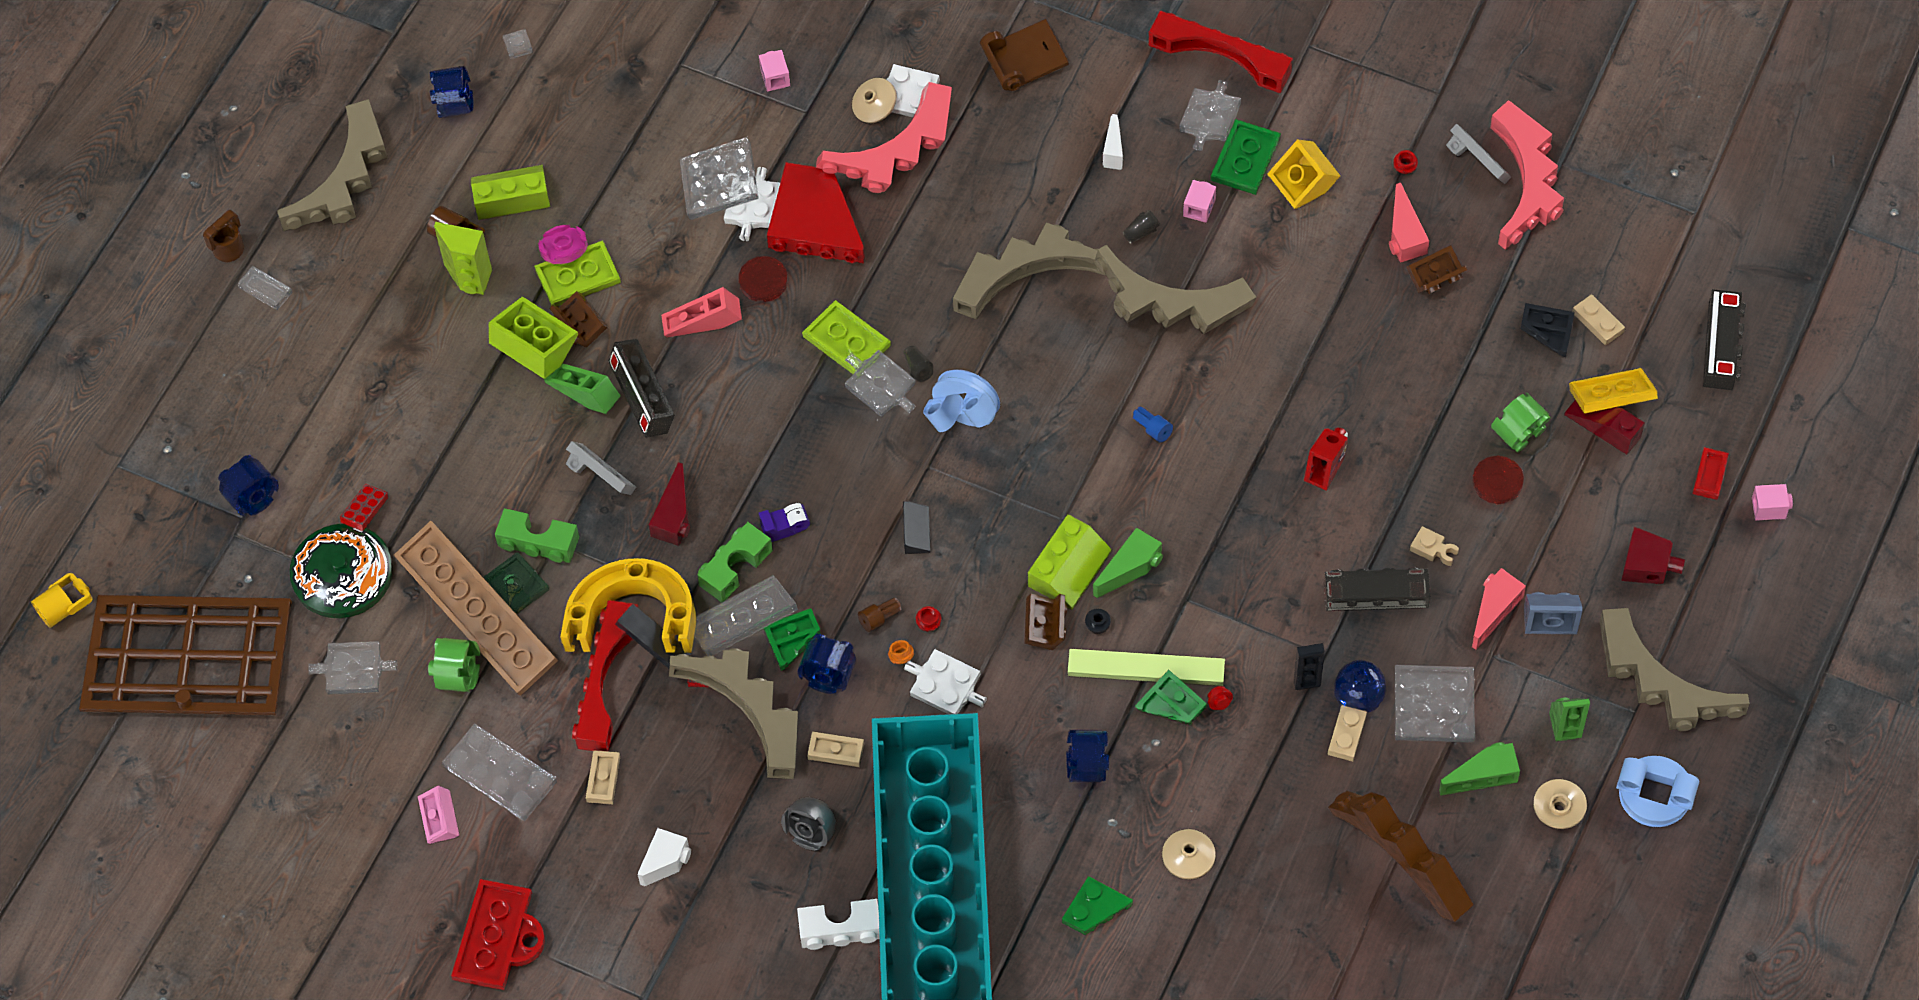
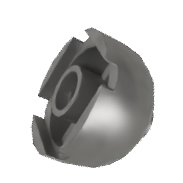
[781,797,836,851]

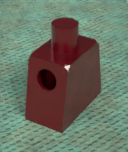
[1621,527,1685,584]

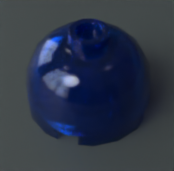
[1334,660,1386,713]

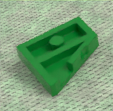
[763,608,821,671]
[1135,669,1208,724]
[1062,876,1133,935]

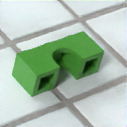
[495,508,579,563]
[698,522,773,603]

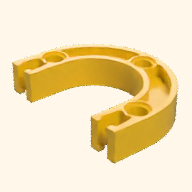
[560,558,696,653]

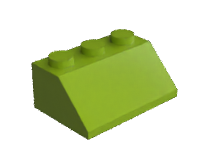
[471,165,550,220]
[434,222,492,295]
[489,297,578,379]
[1028,514,1112,610]

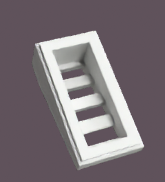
[1103,114,1123,170]

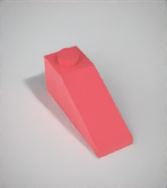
[1389,183,1429,263]
[661,287,742,338]
[1472,568,1526,650]

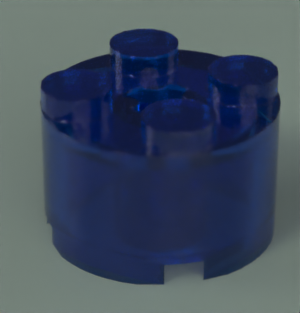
[430,66,474,118]
[218,455,279,516]
[797,634,856,694]
[1066,730,1109,782]

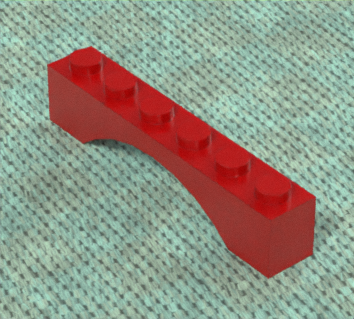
[1148,11,1293,94]
[572,600,639,752]

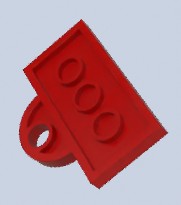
[451,879,545,990]

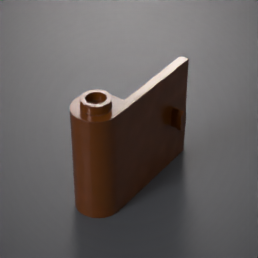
[980,19,1069,91]

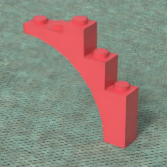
[816,82,952,193]
[1490,100,1564,250]

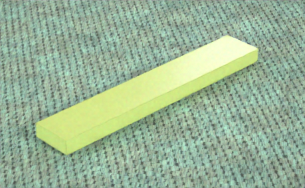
[1068,649,1225,686]

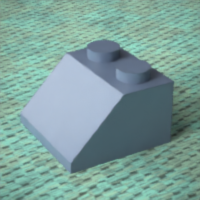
[1524,592,1582,634]

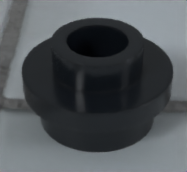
[1085,609,1111,634]

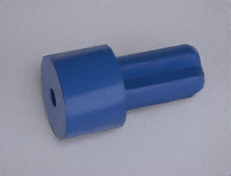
[1133,407,1173,443]

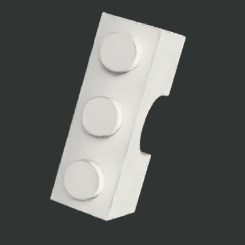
[797,899,880,950]

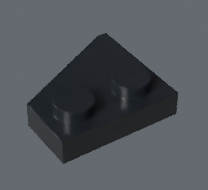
[1520,303,1575,357]

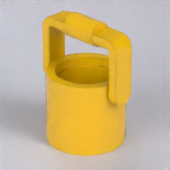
[31,573,93,628]

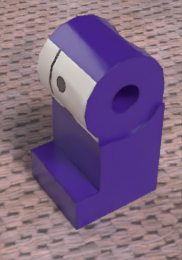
[759,503,810,542]

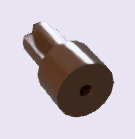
[858,598,901,632]

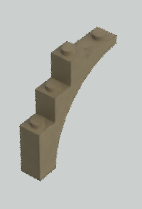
[277,99,387,231]
[953,223,1106,319]
[1095,245,1256,334]
[1600,608,1750,731]
[669,648,798,779]

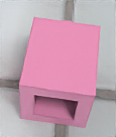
[759,50,790,92]
[1183,180,1216,223]
[1752,484,1793,520]

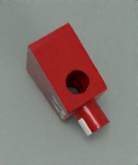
[1304,427,1348,491]

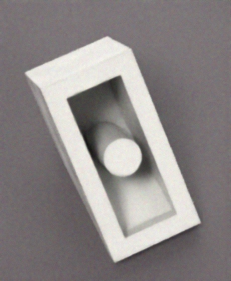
[638,828,691,886]

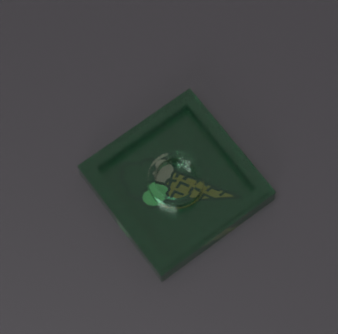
[483,552,549,614]

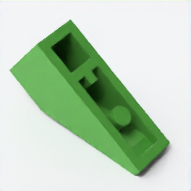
[544,363,621,414]
[1093,528,1163,598]
[1549,698,1590,741]
[1439,742,1520,796]

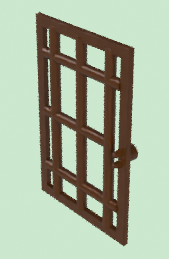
[79,595,292,715]

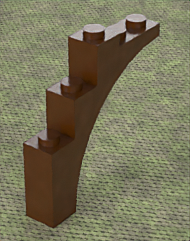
[1328,791,1474,922]

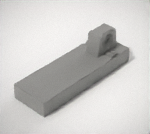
[1446,124,1511,184]
[566,441,636,495]

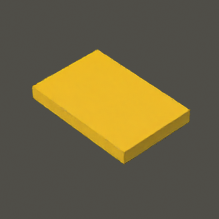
[1569,368,1658,413]

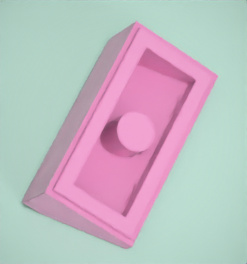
[418,786,459,844]

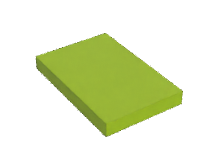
[534,240,621,307]
[802,300,891,378]

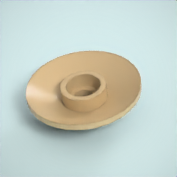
[852,78,897,123]
[1533,779,1587,829]
[1162,829,1215,879]

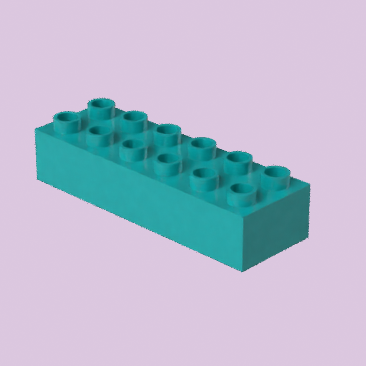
[872,713,992,1000]

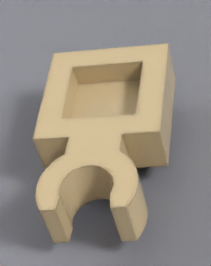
[1410,526,1459,566]

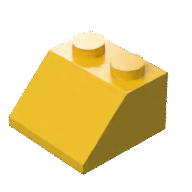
[1268,139,1340,209]

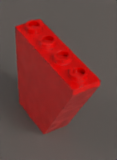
[767,162,865,263]

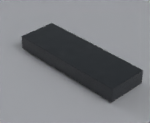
[615,604,692,669]
[1294,643,1325,690]

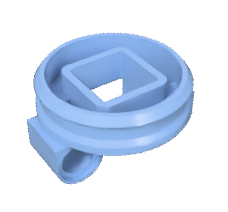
[923,369,1000,432]
[1616,756,1699,827]

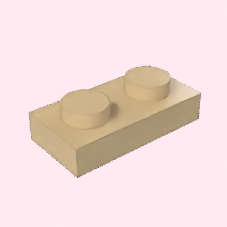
[1572,294,1625,346]
[1328,705,1367,762]
[807,732,864,767]
[586,750,620,805]

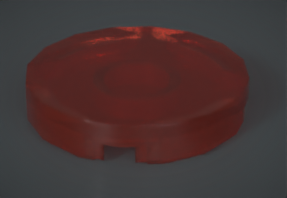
[739,256,788,302]
[1472,456,1524,504]

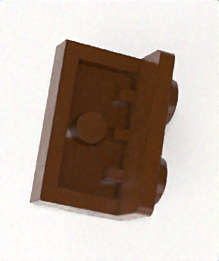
[1406,245,1468,294]
[549,291,608,348]
[1024,594,1067,650]

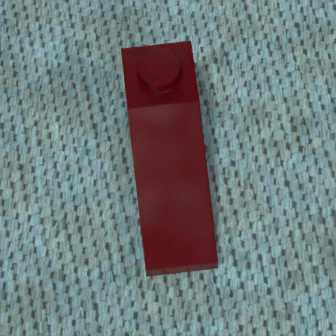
[1564,400,1645,455]
[649,462,690,546]

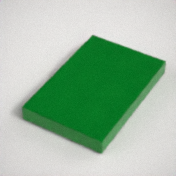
[1210,119,1281,195]

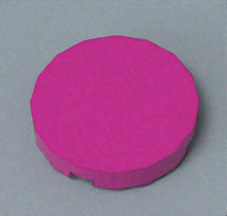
[538,225,588,264]

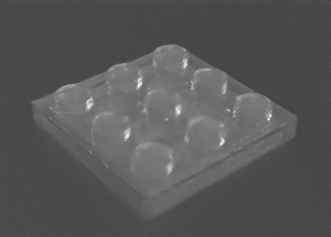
[679,137,759,220]
[1395,665,1475,742]

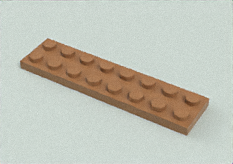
[394,521,558,696]

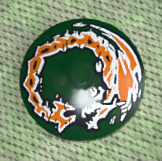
[290,524,393,618]

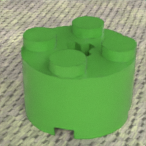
[1491,393,1551,453]
[428,638,480,692]

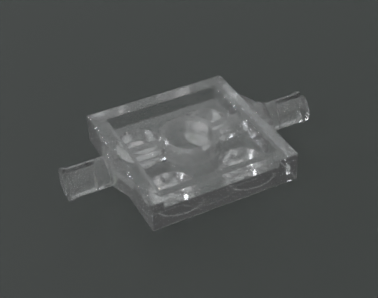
[1179,80,1241,151]
[845,350,916,417]
[308,641,398,694]

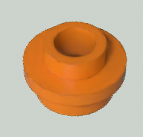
[888,640,914,664]

